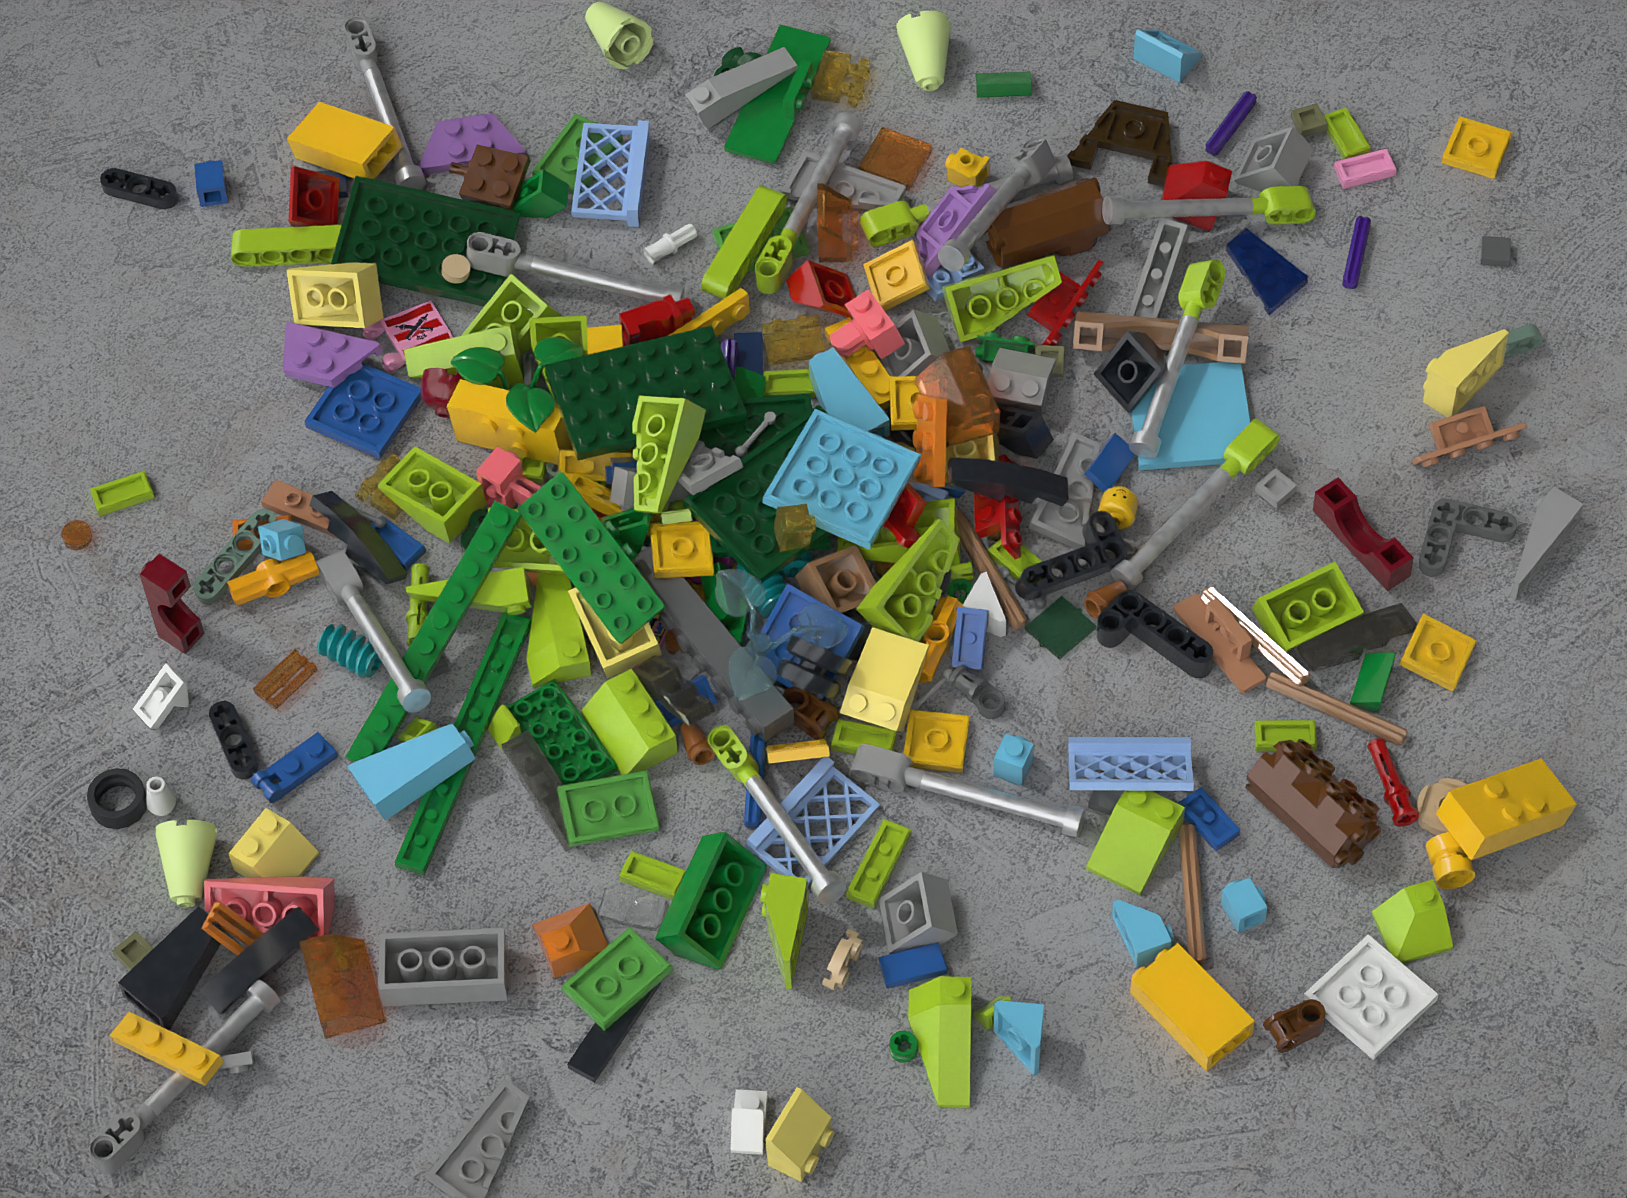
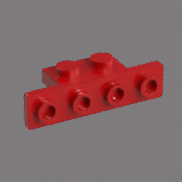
[1027,259,1103,346]
[974,454,1023,560]
[883,483,927,548]

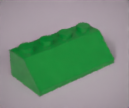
[655,832,767,969]

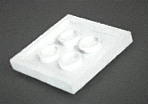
[1303,935,1439,1060]

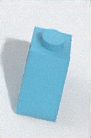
[1112,900,1175,967]

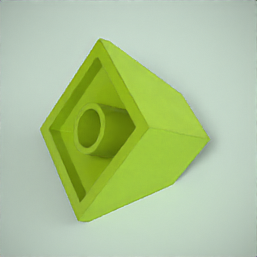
[1372,879,1453,964]

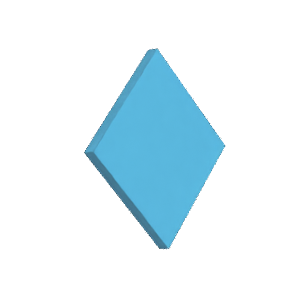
[1131,362,1250,471]
[763,409,921,550]

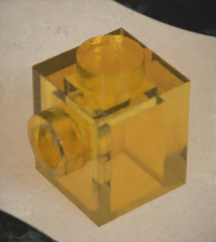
[774,504,816,551]

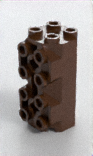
[984,177,1111,269]
[1245,739,1381,868]

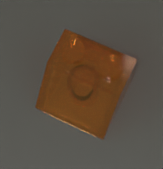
[817,183,858,263]

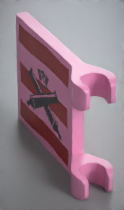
[363,300,454,374]

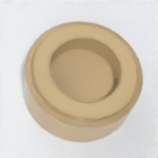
[441,254,471,283]

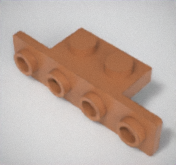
[1411,405,1527,468]
[1173,594,1266,694]

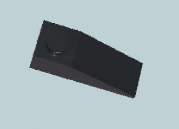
[962,399,1054,459]

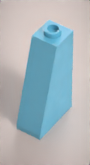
[809,348,890,439]
[347,724,476,821]

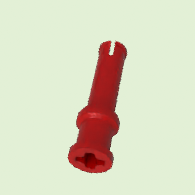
[1367,738,1419,827]

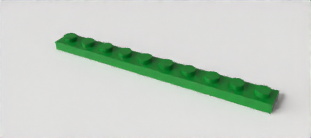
[345,501,522,763]
[395,612,531,876]

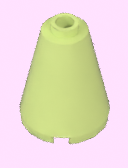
[585,2,654,69]
[896,11,951,91]
[155,820,217,908]

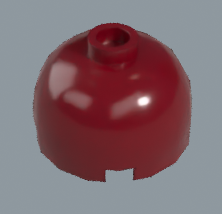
[420,368,467,418]

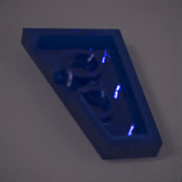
[1226,228,1309,315]

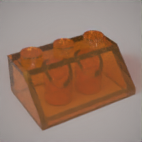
[915,346,1000,448]
[300,934,386,1039]

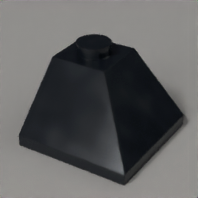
[1094,331,1165,413]

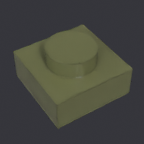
[1291,103,1328,137]
[1035,345,1065,377]
[112,931,154,971]

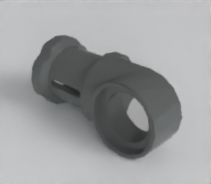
[948,665,1005,719]

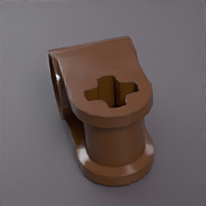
[782,686,840,740]
[1263,999,1326,1053]

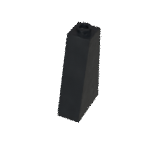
[118,906,222,1030]

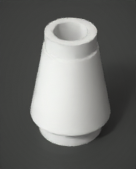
[146,777,176,816]

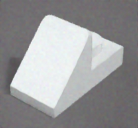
[133,663,189,729]
[731,1089,768,1155]

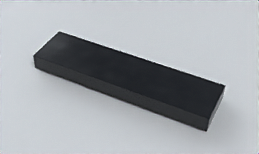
[567,982,661,1083]

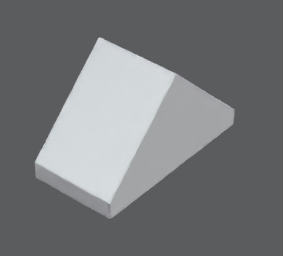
[962,572,1006,637]

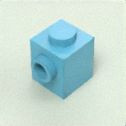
[258,519,306,561]
[994,734,1034,786]
[1221,877,1267,933]

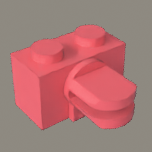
[830,289,905,360]
[476,447,541,509]

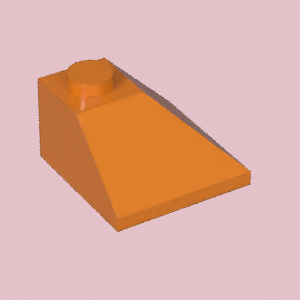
[532,903,608,978]

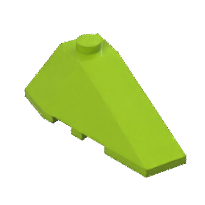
[908,976,972,1108]

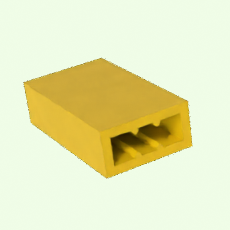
[287,102,403,180]
[1130,943,1255,1072]

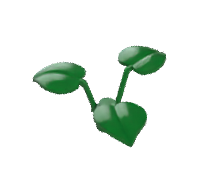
[451,337,584,433]

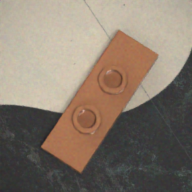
[261,480,337,538]

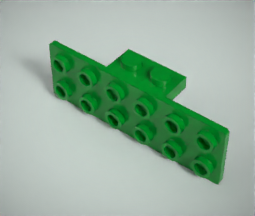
[724,25,831,164]
[517,472,666,644]

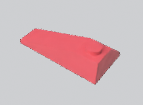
[204,876,335,949]

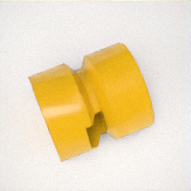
[1425,832,1475,890]

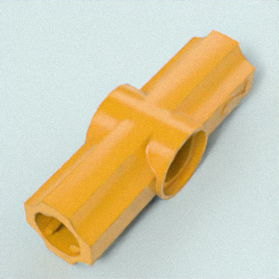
[227,550,320,606]
[919,596,963,684]

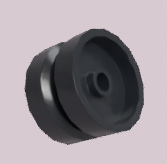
[775,635,853,700]

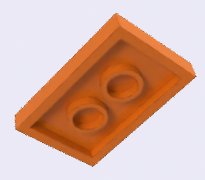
[913,394,947,487]

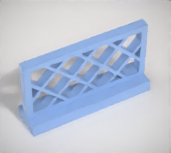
[571,120,650,227]
[1068,737,1194,791]
[745,757,880,885]

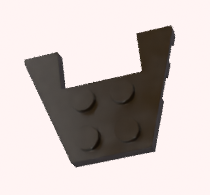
[1067,100,1172,187]

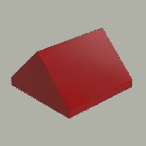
[288,166,339,227]

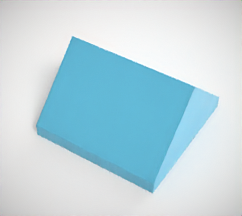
[1134,29,1203,83]
[994,1000,1044,1076]

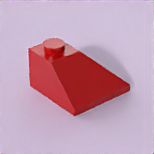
[1161,161,1232,232]
[786,260,856,320]

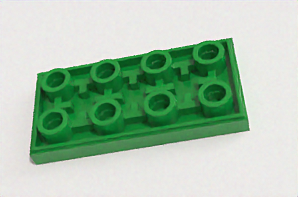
[507,679,618,788]

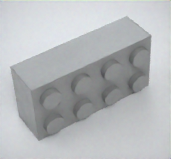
[378,928,508,1006]

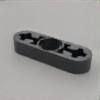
[100,168,178,210]
[209,701,258,779]

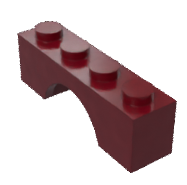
[1313,477,1414,591]
[139,553,205,654]

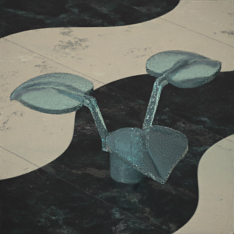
[715,569,848,702]

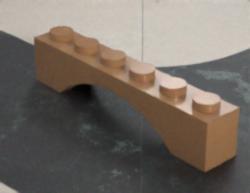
[1073,311,1249,364]

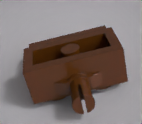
[449,144,531,211]

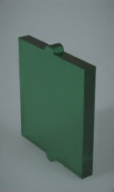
[1025,596,1097,660]

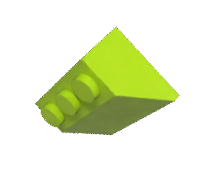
[1251,561,1364,651]
[581,668,678,775]

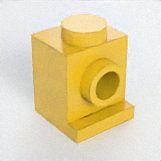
[945,148,990,187]

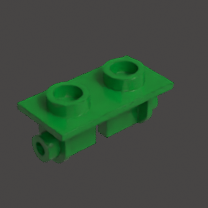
[975,332,1035,363]

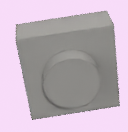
[1255,468,1297,509]
[221,1051,255,1074]

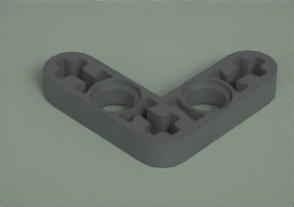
[1419,499,1517,577]

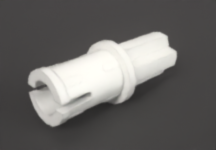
[643,224,697,264]

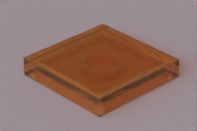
[858,127,933,191]

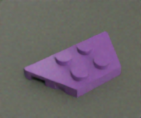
[419,113,525,175]
[917,183,997,277]
[283,322,383,388]

